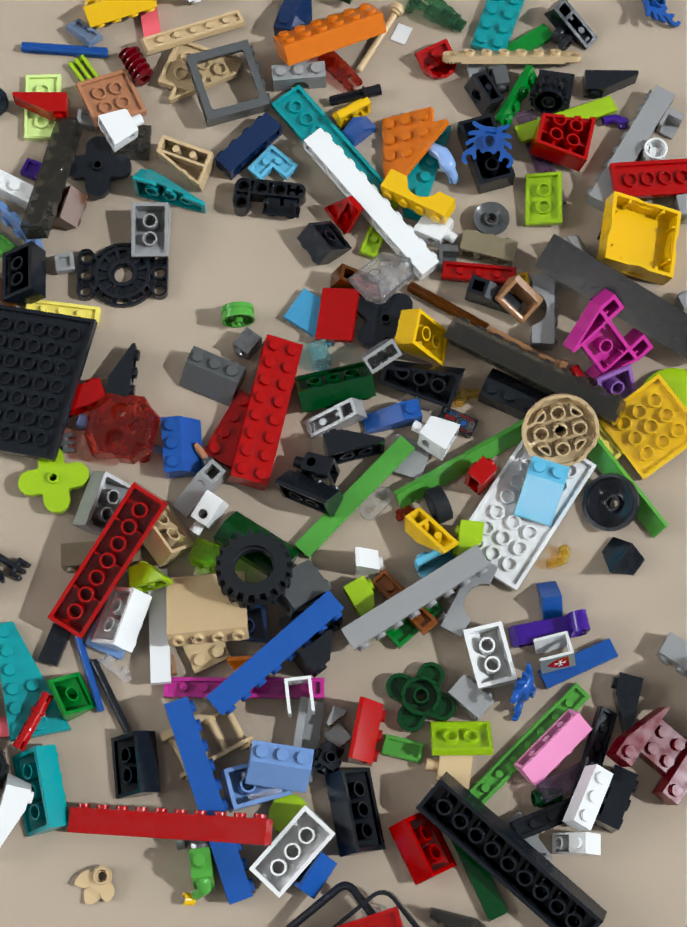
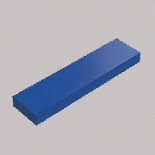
[538,638,618,690]

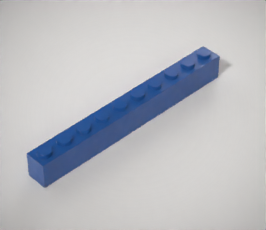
[164,696,256,905]

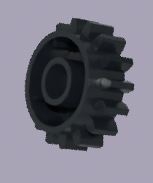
[529,78,569,114]

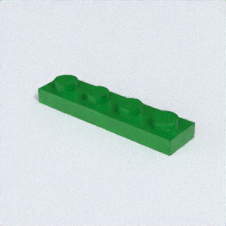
[495,65,537,132]

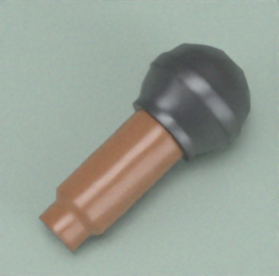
[193,442,214,467]

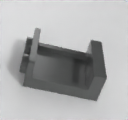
[277,559,332,618]

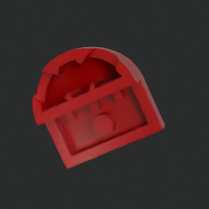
[414,38,456,80]

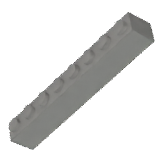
[586,85,675,212]
[341,545,490,652]

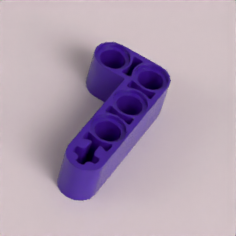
[508,609,590,648]

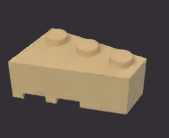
[156,135,216,192]

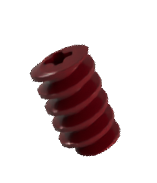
[119,46,153,86]

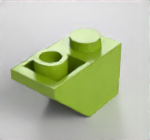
[453,519,484,557]

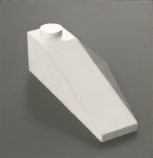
[0,774,34,847]

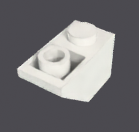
[552,832,601,856]

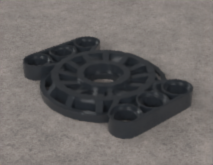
[77,243,169,308]

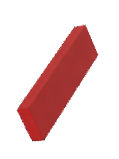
[441,261,516,286]

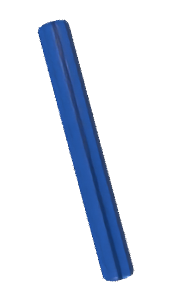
[21,42,108,58]

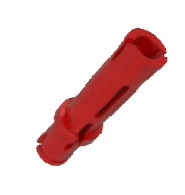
[12,690,54,751]

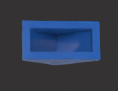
[342,116,378,147]
[536,581,563,620]

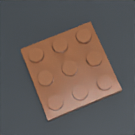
[76,68,147,130]

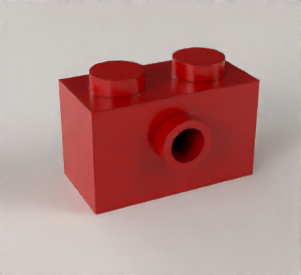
[465,456,498,495]

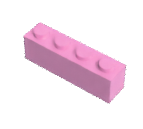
[513,708,592,786]

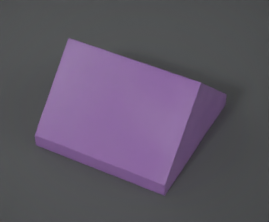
[591,364,637,412]

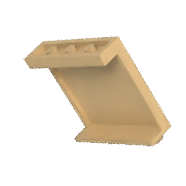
[166,571,249,647]

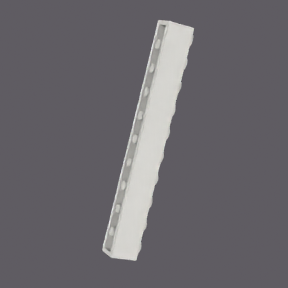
[303,128,439,281]

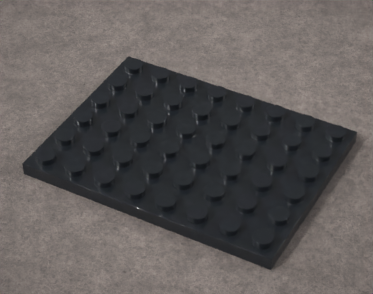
[0,305,98,462]

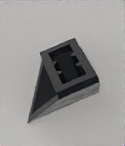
[602,537,645,575]

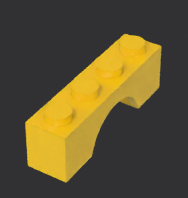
[380,169,456,225]

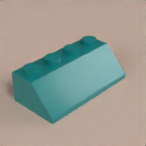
[12,744,69,837]

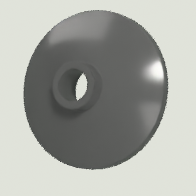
[473,202,510,235]

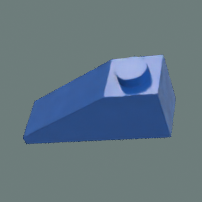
[363,398,422,434]

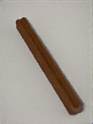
[407,281,490,333]

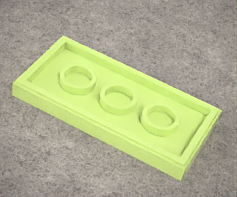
[24,74,62,141]

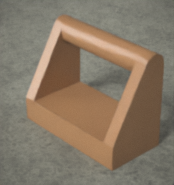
[495,275,544,324]

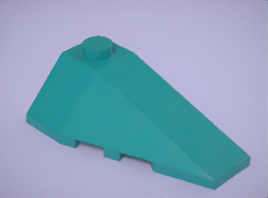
[132,169,207,214]

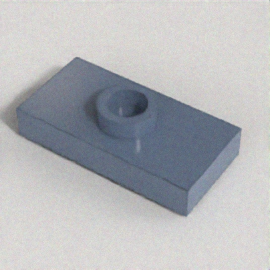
[66,18,103,48]

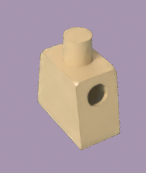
[425,755,473,790]

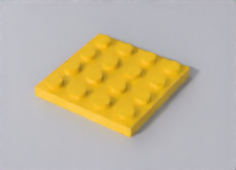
[598,374,687,480]

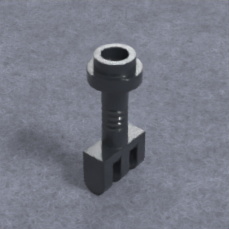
[0,553,31,581]

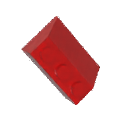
[348,696,387,767]
[388,813,457,885]

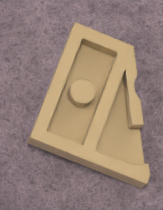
[182,642,231,675]

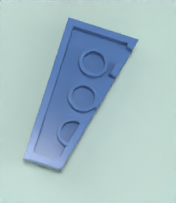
[0,200,44,250]

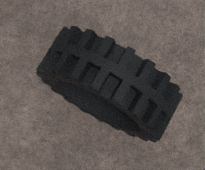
[215,529,293,610]

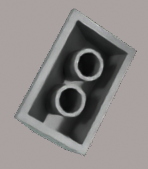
[179,346,246,406]

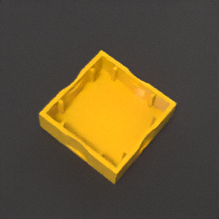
[597,191,681,286]

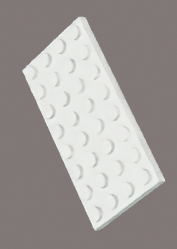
[452,440,597,592]

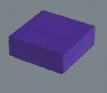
[20,158,45,181]

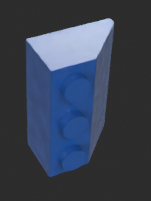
[160,416,203,479]

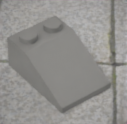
[131,202,171,258]

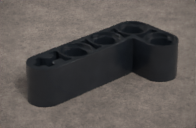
[233,177,306,217]

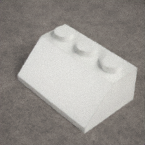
[91,587,152,653]
[463,621,517,689]

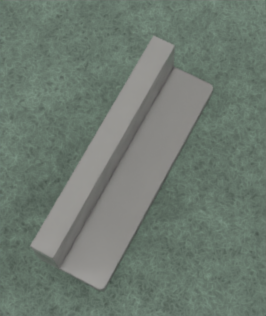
[293,697,325,783]

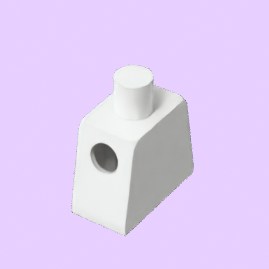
[98,109,144,152]
[413,215,459,247]
[411,416,460,461]
[189,490,229,536]

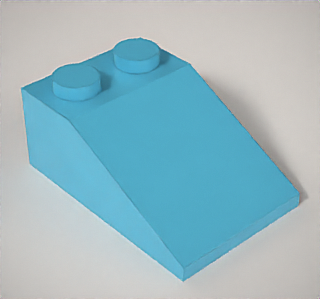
[514,456,570,527]

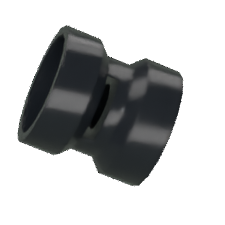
[549,26,574,51]

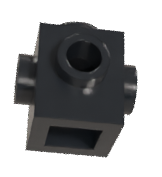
[312,740,344,775]

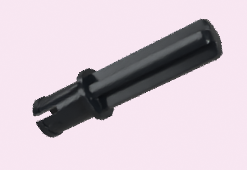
[329,84,382,106]

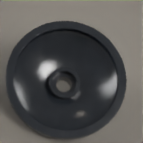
[582,473,639,532]

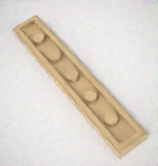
[141,10,245,55]

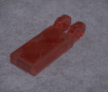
[317,51,362,91]

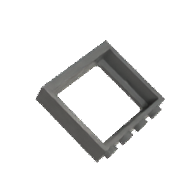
[186,40,271,127]

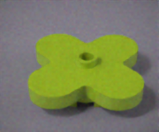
[18,448,90,514]

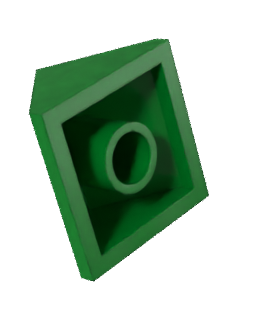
[47,672,95,722]

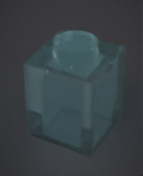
[307,339,331,371]

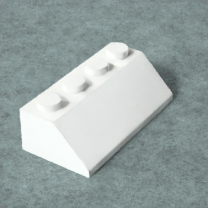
[249,805,336,898]

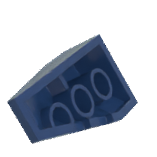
[273,0,312,36]

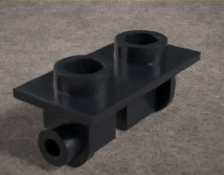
[262,197,301,219]

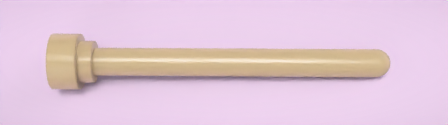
[356,2,406,73]

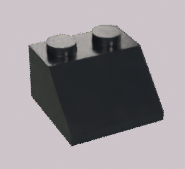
[297,221,352,265]
[292,629,333,678]

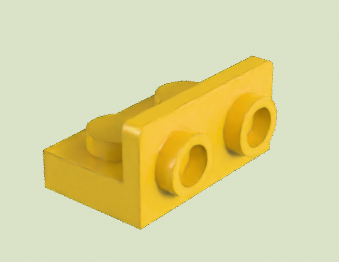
[332,97,371,129]

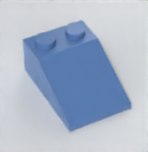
[219,763,292,813]

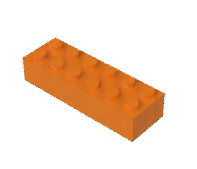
[273,3,386,66]

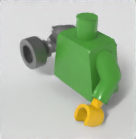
[175,839,216,906]

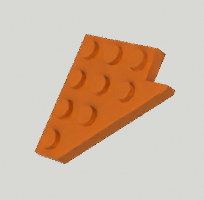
[382,106,449,180]

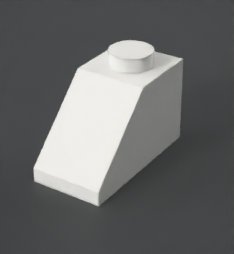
[355,547,383,576]

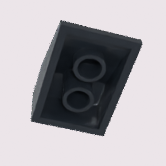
[322,429,385,465]

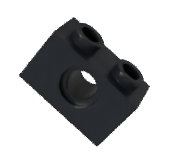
[464,70,504,115]

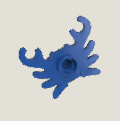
[642,0,681,27]
[461,121,513,168]
[510,662,537,721]

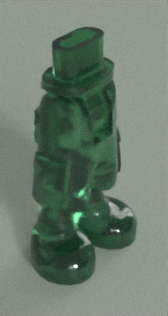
[405,0,467,33]

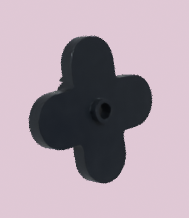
[64,136,132,200]
[357,293,413,349]

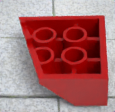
[529,113,596,172]

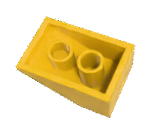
[395,308,450,366]

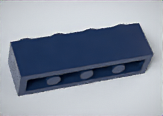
[215,112,282,180]

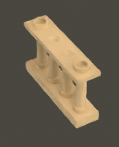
[159,704,254,781]

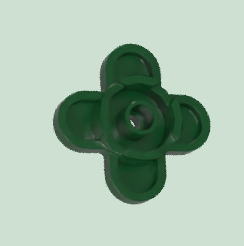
[386,662,456,733]

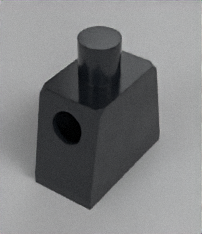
[293,452,340,486]

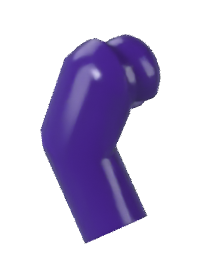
[602,114,628,130]

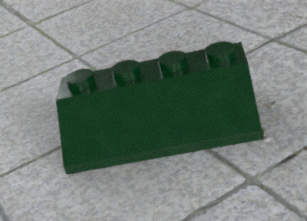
[294,361,376,412]
[213,511,301,577]

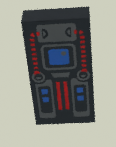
[438,407,478,438]

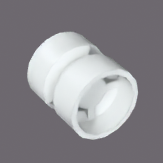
[640,138,668,161]

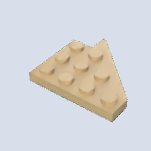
[158,42,243,104]

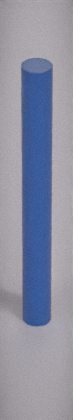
[74,636,105,713]

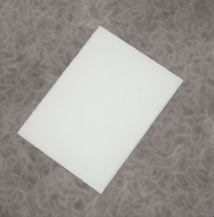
[390,23,413,45]

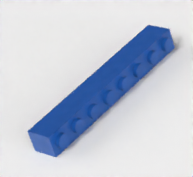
[206,590,344,716]

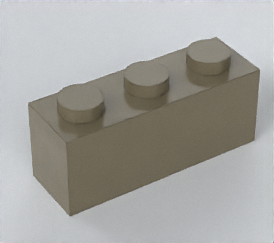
[458,229,518,267]

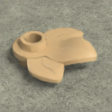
[74,866,115,905]

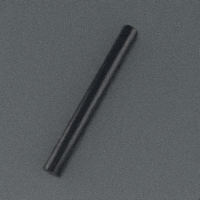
[90,659,131,733]

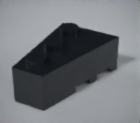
[593,764,639,833]

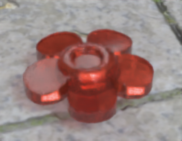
[395,505,415,522]

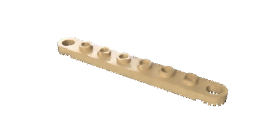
[442,49,581,64]

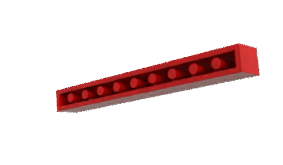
[67,803,273,846]

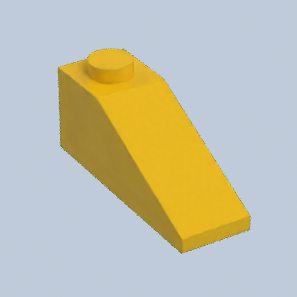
[405,507,459,554]

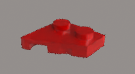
[324,196,363,234]

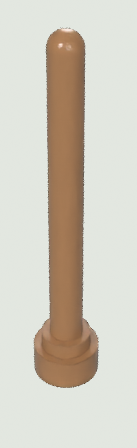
[485,326,569,375]

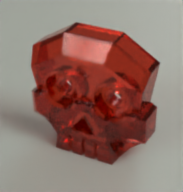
[84,393,160,464]

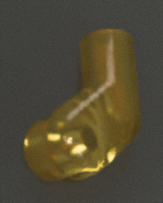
[454,388,479,407]
[546,544,571,569]

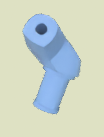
[429,143,460,184]

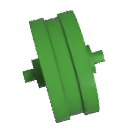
[221,301,255,328]

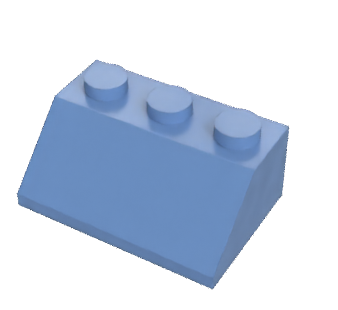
[245,740,314,793]

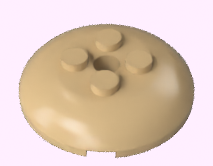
[521,394,600,467]

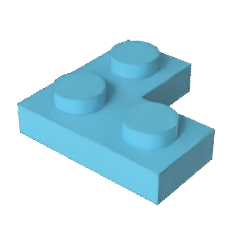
[247,144,298,181]

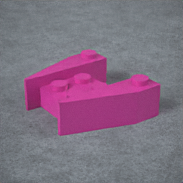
[563,288,653,380]

